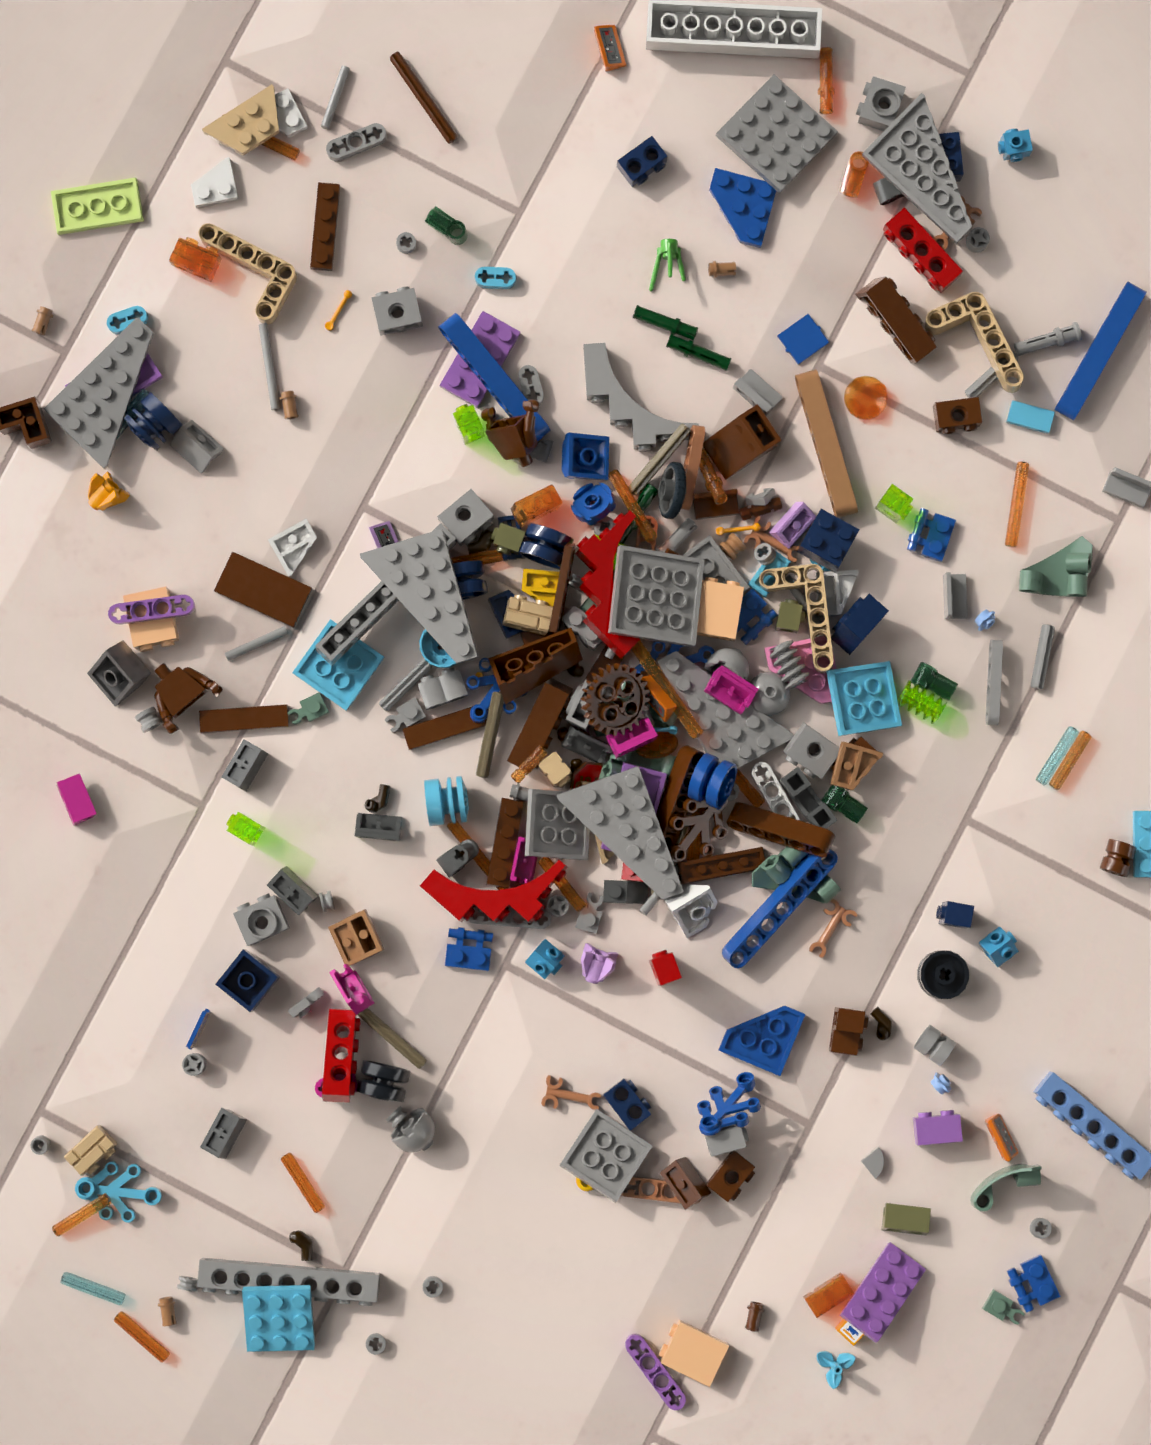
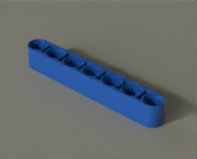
[1054,281,1147,421]
[438,313,551,442]
[722,849,838,968]

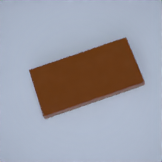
[214,551,312,628]

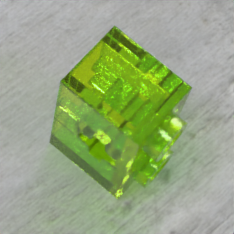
[453,404,485,445]
[875,484,913,523]
[226,812,266,846]

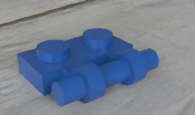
[907,508,956,562]
[737,588,778,645]
[445,927,493,971]
[1007,1255,1061,1313]

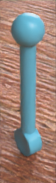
[653,726,678,734]

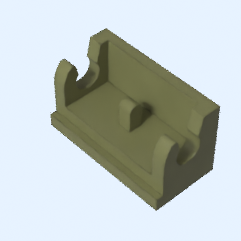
[881,1203,931,1236]

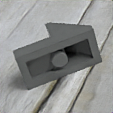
[603,880,648,904]

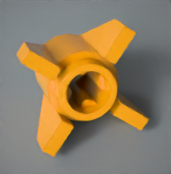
[88,471,130,511]

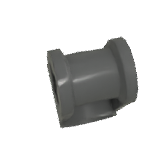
[873,178,904,205]
[436,839,479,878]

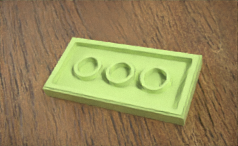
[51,178,144,235]

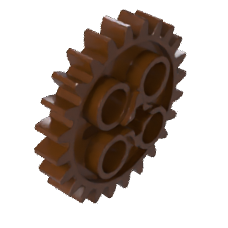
[581,663,650,736]

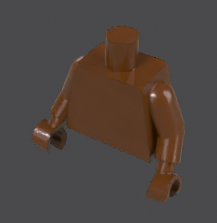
[481,400,540,467]
[154,663,223,734]

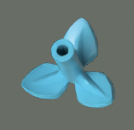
[816,1351,856,1389]

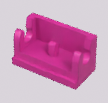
[704,665,759,714]
[606,717,658,759]
[56,773,97,826]
[510,837,538,884]
[329,964,375,1015]

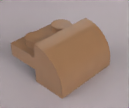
[328,909,384,966]

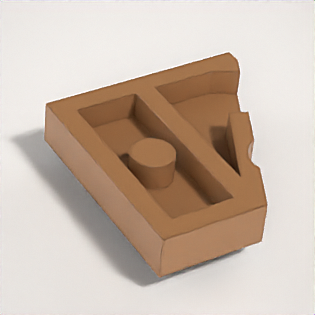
[830,741,883,790]

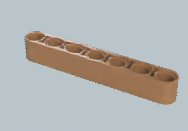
[795,369,858,518]

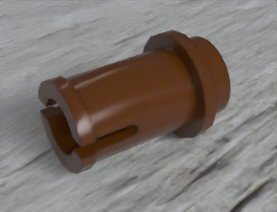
[745,1301,765,1332]

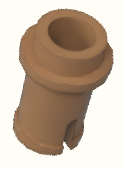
[708,261,736,278]
[31,306,54,336]
[279,391,299,420]
[158,1296,177,1326]

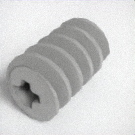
[768,640,809,690]

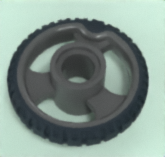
[658,462,686,519]

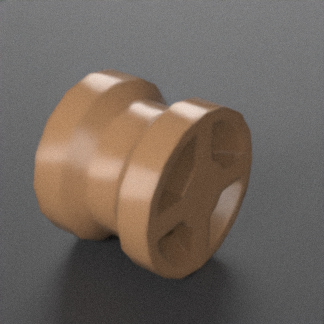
[719,533,747,561]

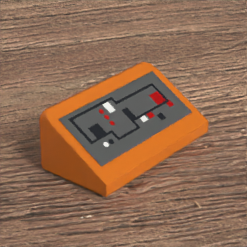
[594,25,626,72]
[641,675,678,722]
[985,1114,1018,1161]

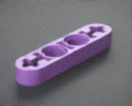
[108,595,195,625]
[625,1334,686,1410]

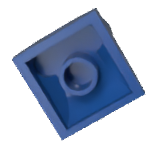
[562,432,610,480]

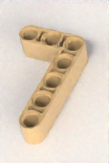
[198,223,297,325]
[925,292,1024,393]
[759,564,834,673]

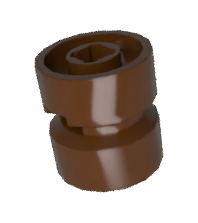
[1100,839,1137,877]

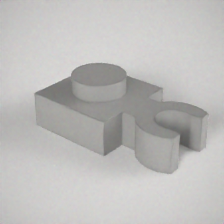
[385,698,426,732]
[575,892,603,934]
[288,987,325,1018]

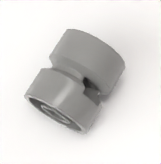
[914,1025,956,1066]

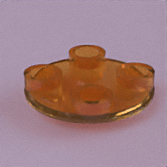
[844,376,888,420]
[635,732,678,759]

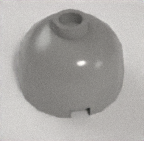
[704,648,749,681]
[750,672,791,716]
[391,1108,435,1153]

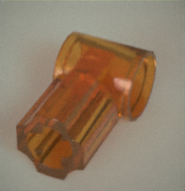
[840,151,869,198]

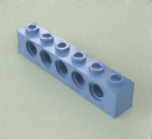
[1033,1071,1151,1180]

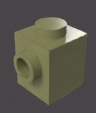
[491,523,526,555]
[775,599,806,634]

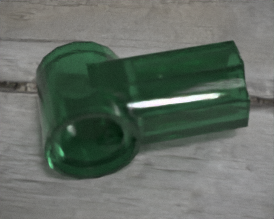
[425,206,467,245]
[910,662,958,701]
[821,785,868,824]

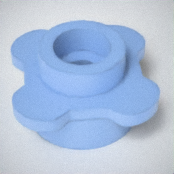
[975,609,995,631]
[931,1072,951,1095]

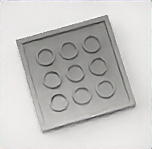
[716,74,838,194]
[608,545,705,647]

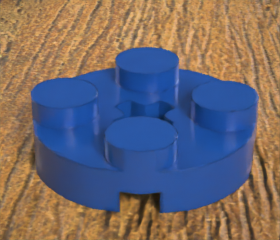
[571,483,616,526]

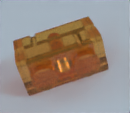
[169,237,221,282]
[510,484,562,528]
[803,1272,854,1318]

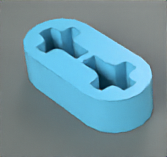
[475,267,516,289]
[107,306,148,335]

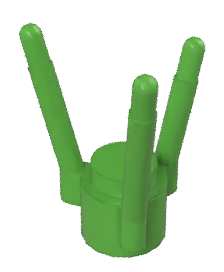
[649,239,686,291]

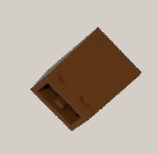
[703,404,782,480]

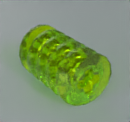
[898,680,947,724]

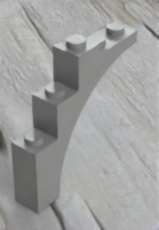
[583,343,699,452]

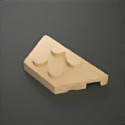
[202,84,280,156]

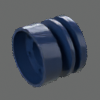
[124,392,183,451]

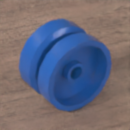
[688,753,737,810]

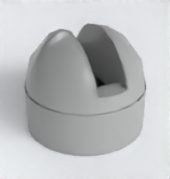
[30,1135,50,1155]

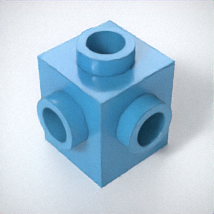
[998,129,1033,162]
[979,926,1019,968]
[525,939,565,979]

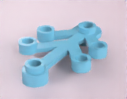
[75,1161,162,1223]

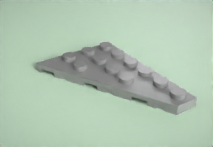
[862,93,972,244]
[44,317,154,469]
[360,529,479,664]
[656,651,794,769]
[557,766,684,900]

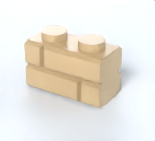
[503,595,553,636]
[539,752,571,788]
[64,1125,118,1176]

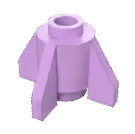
[581,943,618,984]

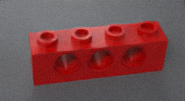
[883,207,963,293]
[649,950,682,986]
[322,1009,361,1103]

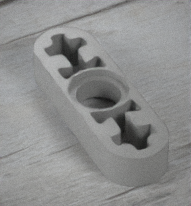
[326,123,387,161]

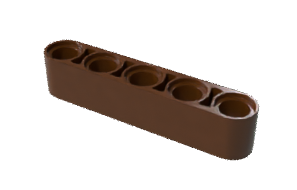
[656,745,704,847]
[726,802,835,857]

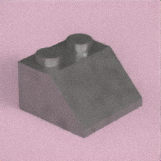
[87,640,151,706]

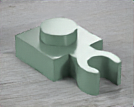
[288,692,329,724]
[982,1289,1025,1325]

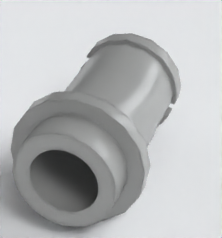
[509,783,529,802]

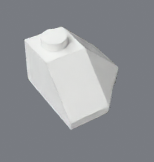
[664,884,718,939]

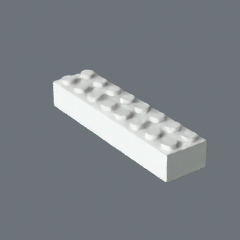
[646,0,822,59]

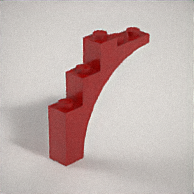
[575,510,640,659]
[420,860,568,923]

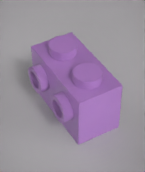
[913,1110,963,1145]

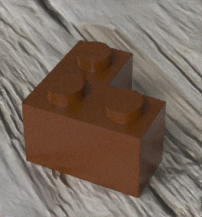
[0,396,52,449]
[829,1007,869,1056]

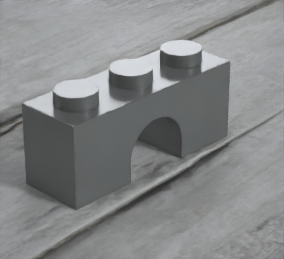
[779,767,837,829]

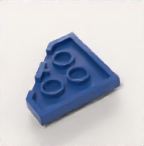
[709,168,776,248]
[718,1006,805,1076]

